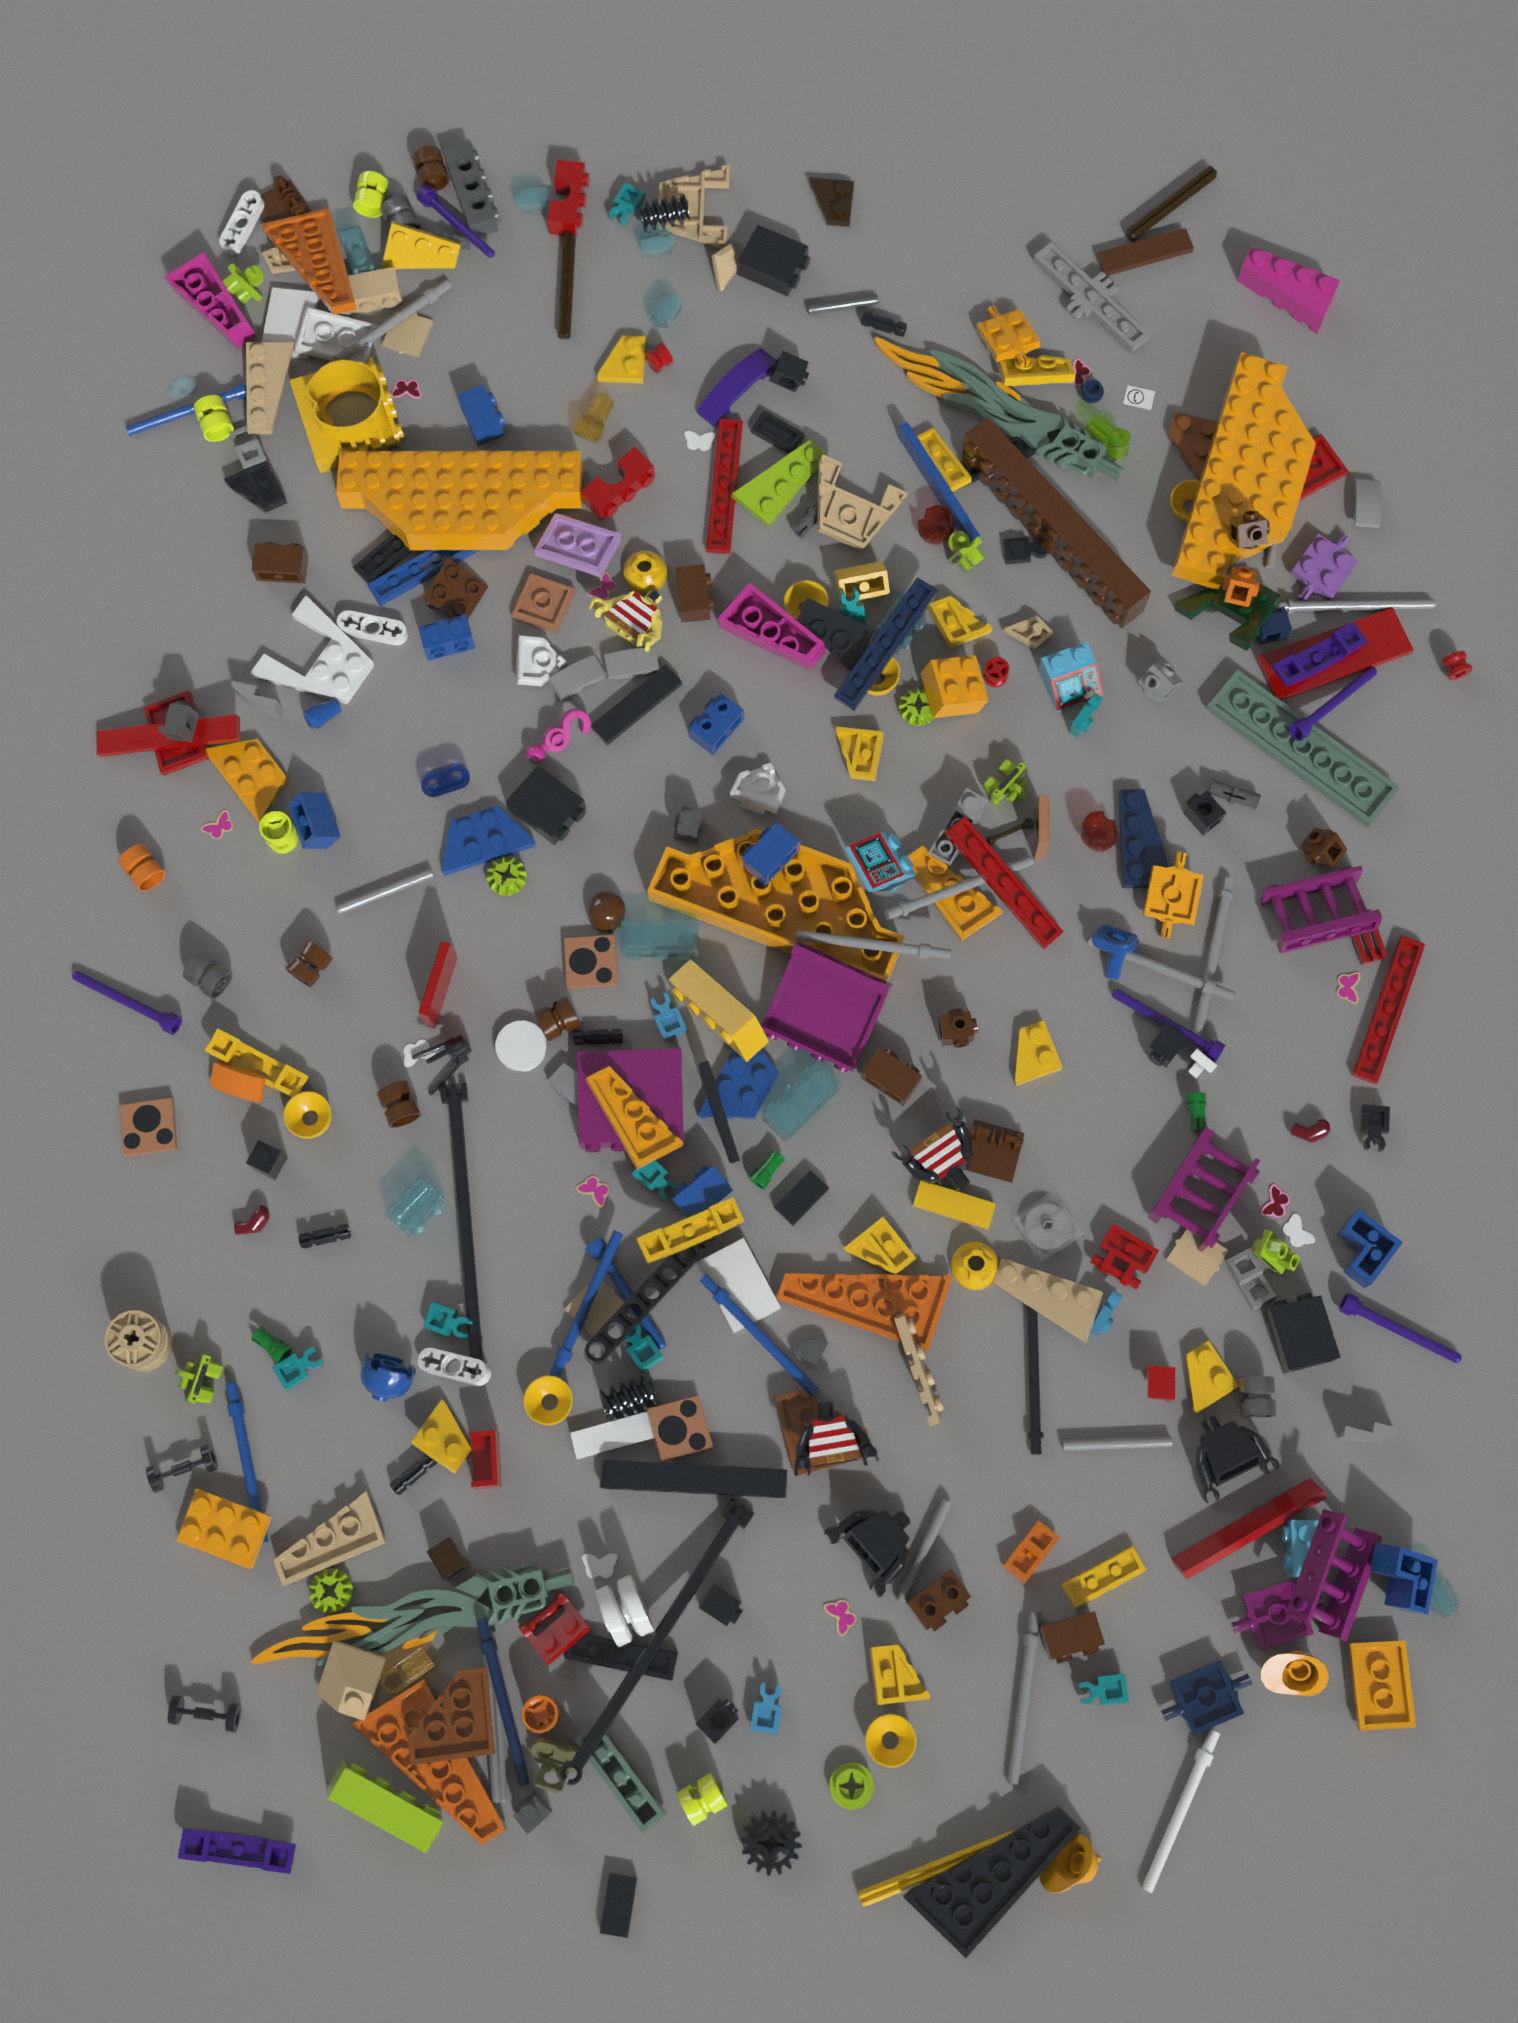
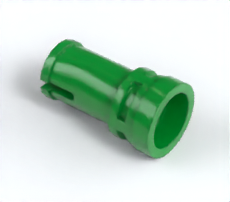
[1185,1092,1207,1132]
[748,1149,785,1190]
[251,1327,293,1363]

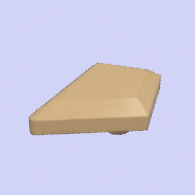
[712,244,738,292]
[262,246,296,274]
[1004,615,1054,649]

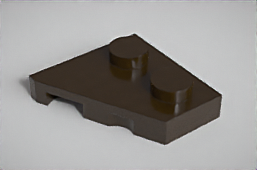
[809,177,854,227]

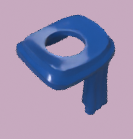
[1092,925,1140,980]

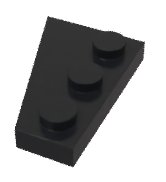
[797,597,875,672]

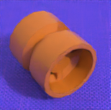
[118,844,166,892]
[522,1694,562,1733]

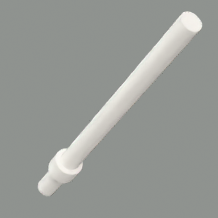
[1142,1729,1220,1893]

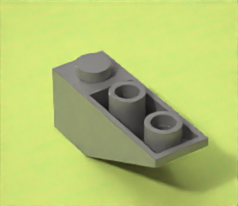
[928,788,989,866]

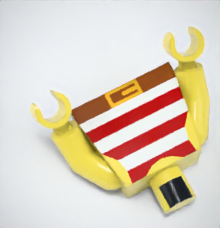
[588,589,663,652]

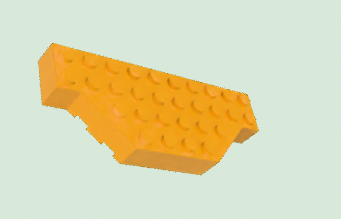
[1171,352,1316,590]
[336,451,584,550]
[647,828,905,982]

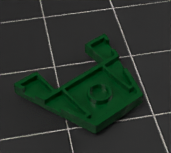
[1175,583,1280,651]

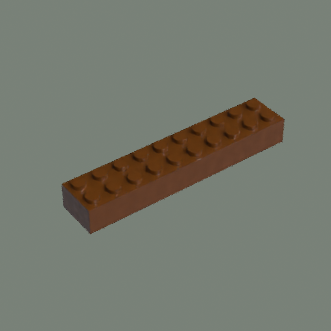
[962,417,1151,629]

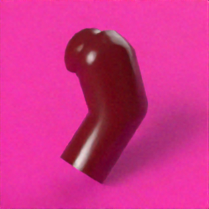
[1290,1119,1330,1143]
[234,1205,270,1235]

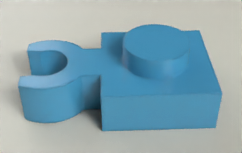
[651,993,688,1042]
[1090,1290,1122,1337]
[750,1682,782,1735]

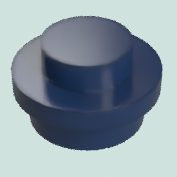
[1080,379,1104,403]

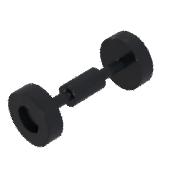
[146,1444,218,1493]
[167,1695,241,1733]

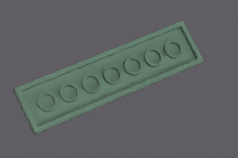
[1206,669,1400,827]

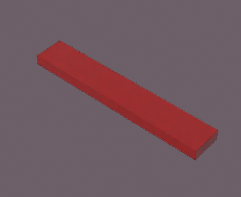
[706,418,743,554]
[96,714,240,757]
[944,816,1064,949]
[1351,935,1425,1085]
[1171,1478,1326,1580]

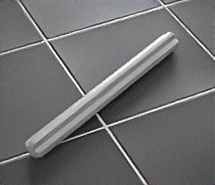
[482,1630,508,1803]

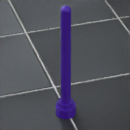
[417,185,495,258]
[1288,667,1377,741]
[72,971,182,1035]
[1112,989,1226,1062]
[1339,1292,1462,1363]

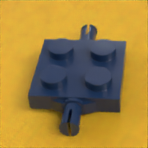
[1161,1660,1252,1735]

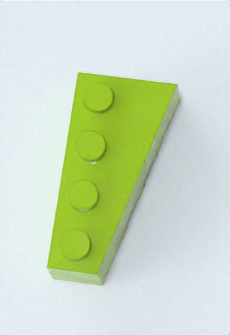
[326,1758,444,1853]

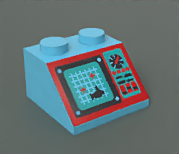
[1038,642,1103,713]
[845,832,916,892]

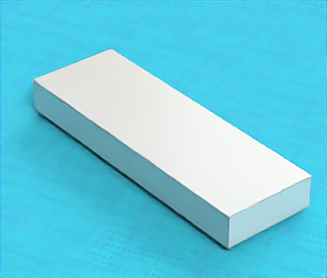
[570,1412,654,1460]

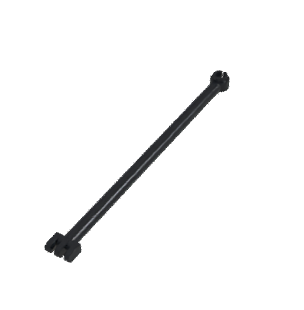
[440,1083,484,1375]
[560,1499,755,1786]

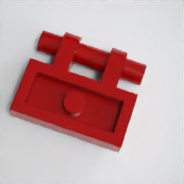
[1090,1223,1159,1290]

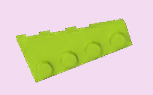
[731,440,828,527]

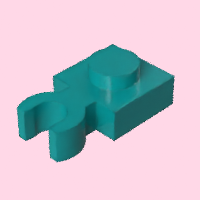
[609,183,646,226]
[838,587,866,625]
[1069,693,1103,738]
[631,1160,678,1201]
[423,1302,473,1338]
[621,1325,664,1374]
[272,1347,324,1391]
[1078,1673,1129,1706]

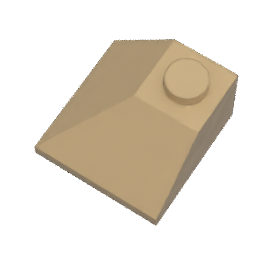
[317,1640,387,1721]

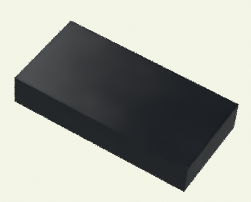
[751,411,804,454]
[774,1170,829,1226]
[600,1873,638,1938]

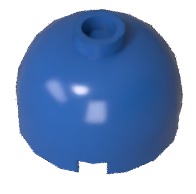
[360,1353,416,1402]

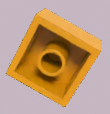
[920,655,989,718]

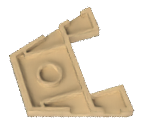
[657,165,730,249]
[817,454,908,551]

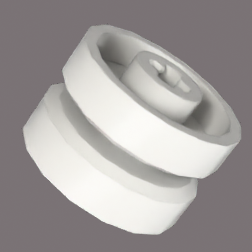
[595,1575,655,1647]

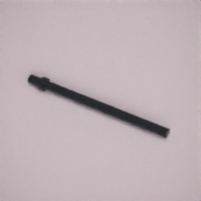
[1027,1306,1044,1455]

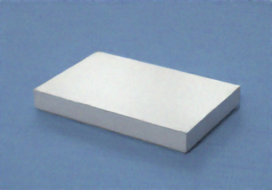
[262,287,320,359]
[295,307,377,363]
[697,1238,781,1333]

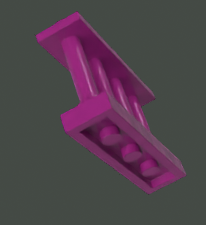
[1260,866,1383,954]
[1148,1127,1260,1252]
[1286,1509,1383,1642]

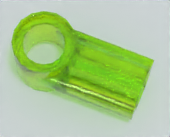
[1085,414,1131,460]

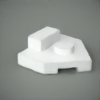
[516,635,568,686]
[730,762,786,815]

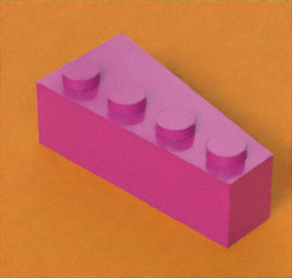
[1238,246,1340,334]
[164,252,257,349]
[717,583,826,670]

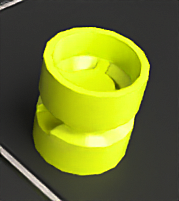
[353,171,389,218]
[193,395,234,442]
[259,811,299,854]
[676,1772,728,1826]

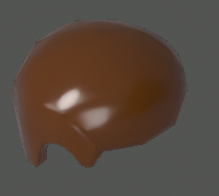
[587,891,626,932]

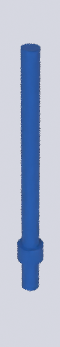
[126,383,247,436]
[549,1230,623,1378]
[699,1273,819,1396]
[226,1382,269,1543]

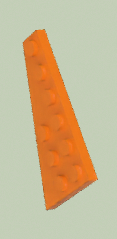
[261,208,357,315]
[776,1273,953,1352]
[351,1679,507,1845]

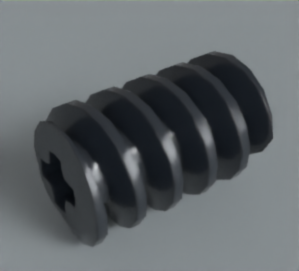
[639,194,690,232]
[599,1375,659,1421]

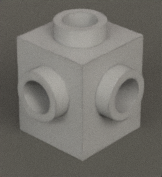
[1138,661,1183,703]

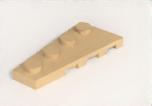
[246,342,295,434]
[993,1258,1103,1343]
[894,1313,945,1426]
[273,1491,387,1586]

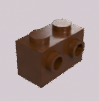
[252,542,308,583]
[675,564,714,623]
[861,1047,922,1107]
[906,1569,971,1631]
[1039,1611,1105,1664]

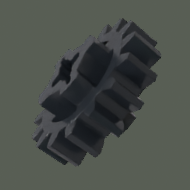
[741,1810,802,1876]

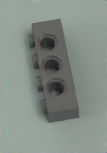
[442,141,501,237]

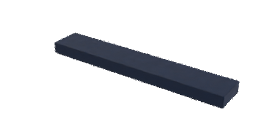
[834,577,938,711]

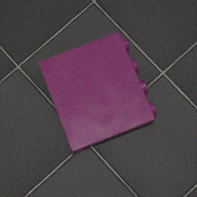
[760,941,893,1072]
[577,1048,685,1153]

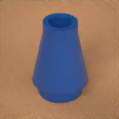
[302,699,342,729]

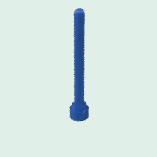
[585,1237,666,1350]

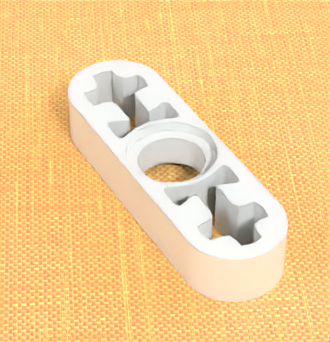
[219,190,265,256]
[337,610,408,645]
[418,1348,491,1386]

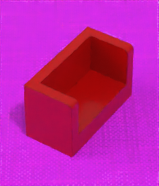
[468,1430,502,1489]

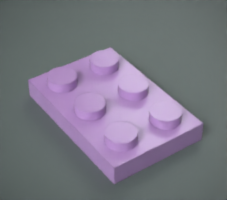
[534,513,622,577]

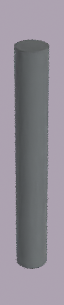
[808,295,879,315]

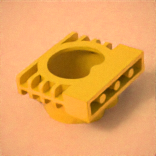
[289,357,404,473]

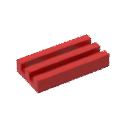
[1346,909,1388,965]

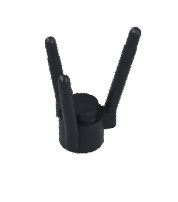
[412,1035,472,1095]

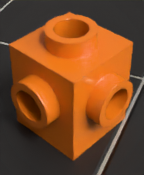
[1222,567,1260,607]

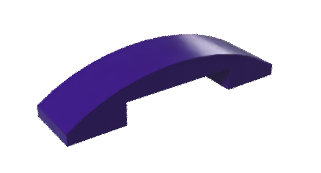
[697,348,776,427]
[1272,622,1367,687]
[177,1828,296,1874]

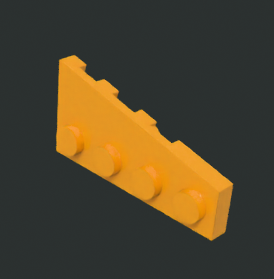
[907,846,1003,941]
[586,1066,684,1170]

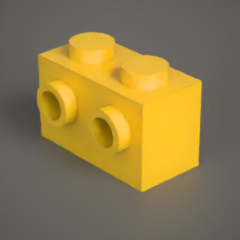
[834,561,890,603]

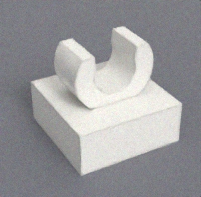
[1188,1048,1218,1078]

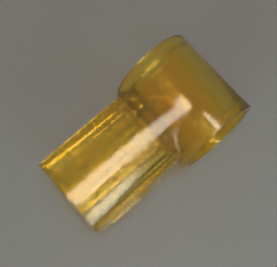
[573,393,615,444]
[380,1646,436,1694]

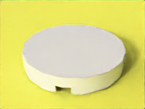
[495,1020,547,1072]

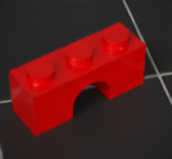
[547,160,590,237]
[581,447,655,521]

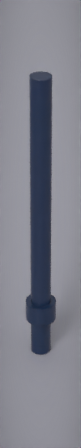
[476,1617,530,1786]

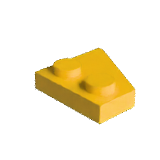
[597,335,646,383]
[927,596,993,649]
[836,727,884,781]
[1014,1020,1063,1086]
[844,1217,917,1275]
[1185,1340,1239,1414]
[411,1399,472,1474]
[869,1644,930,1705]

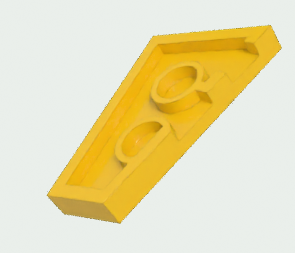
[381,221,461,269]
[997,355,1075,386]

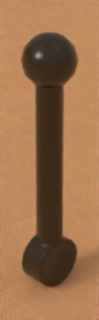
[986,818,1034,845]

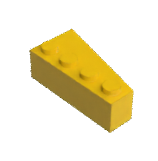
[668,959,769,1062]

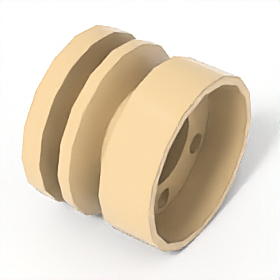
[104,1310,172,1372]

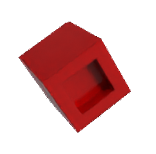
[1144,1366,1176,1402]

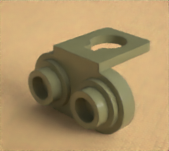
[531,1736,580,1794]

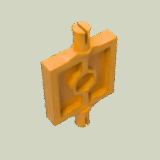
[977,305,1040,368]
[1142,852,1204,939]

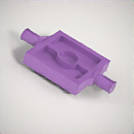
[1289,533,1358,601]

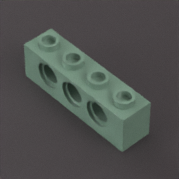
[574,1722,667,1833]

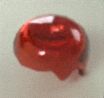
[918,505,955,545]
[1080,811,1119,852]

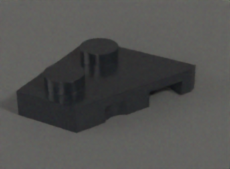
[224,461,287,513]

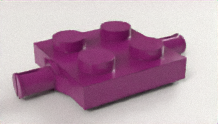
[1231,1579,1324,1650]

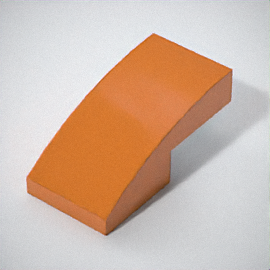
[210,1061,266,1102]
[1002,1520,1060,1584]

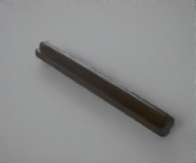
[1125,166,1217,241]
[557,232,576,339]

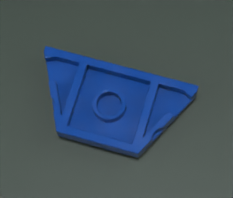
[441,806,536,876]
[698,1049,779,1119]

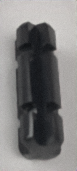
[861,311,907,337]
[572,1028,623,1045]
[298,1224,351,1249]
[390,1454,438,1495]

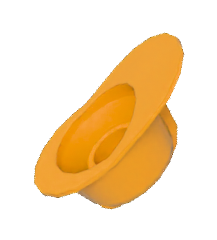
[1260,1650,1328,1696]
[1039,1834,1102,1893]

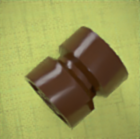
[412,146,450,192]
[285,939,333,988]
[534,996,581,1042]
[377,1081,421,1128]

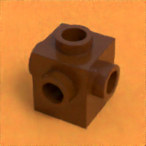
[1229,510,1270,549]
[1300,827,1347,868]
[938,1009,978,1048]

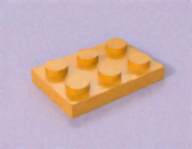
[177,1489,272,1569]
[1348,1640,1416,1730]

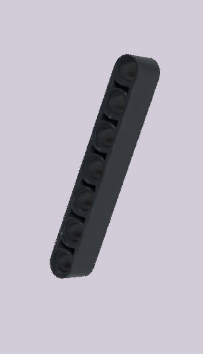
[584,1235,718,1365]
[599,1460,788,1498]

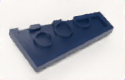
[1118,789,1169,888]

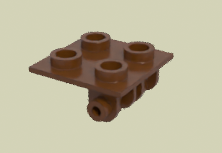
[250,175,312,223]
[423,558,489,619]
[966,1119,1025,1183]

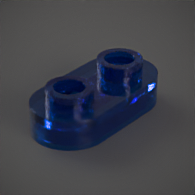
[420,762,470,797]

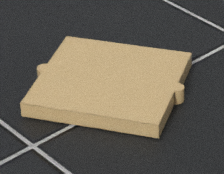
[382,309,434,358]
[1166,1229,1229,1287]
[564,1281,625,1336]

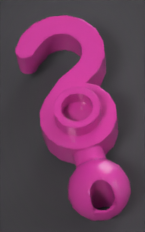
[526,708,591,763]

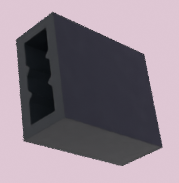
[737,225,811,297]
[506,765,586,845]
[1265,1293,1341,1374]

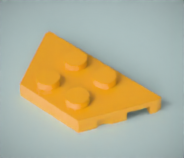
[206,739,287,823]

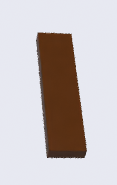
[1096,228,1194,276]

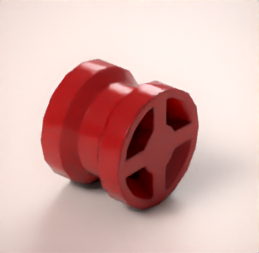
[644,343,673,374]
[1441,651,1473,680]
[983,657,1010,688]

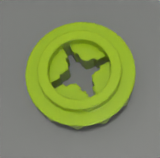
[899,687,934,726]
[486,856,527,896]
[309,1568,353,1613]
[829,1762,874,1810]

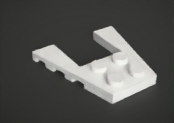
[250,595,375,704]

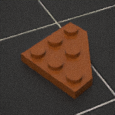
[1168,412,1217,481]
[775,1390,873,1477]
[408,1667,495,1765]

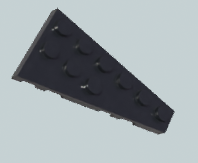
[902,1806,1081,1958]

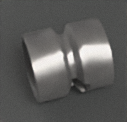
[380,195,421,230]
[183,952,233,999]
[1239,1376,1276,1418]

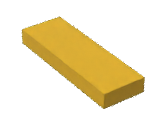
[917,427,971,492]
[913,1180,996,1230]
[1060,1545,1146,1609]

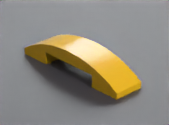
[205,1028,309,1097]
[636,1197,744,1263]

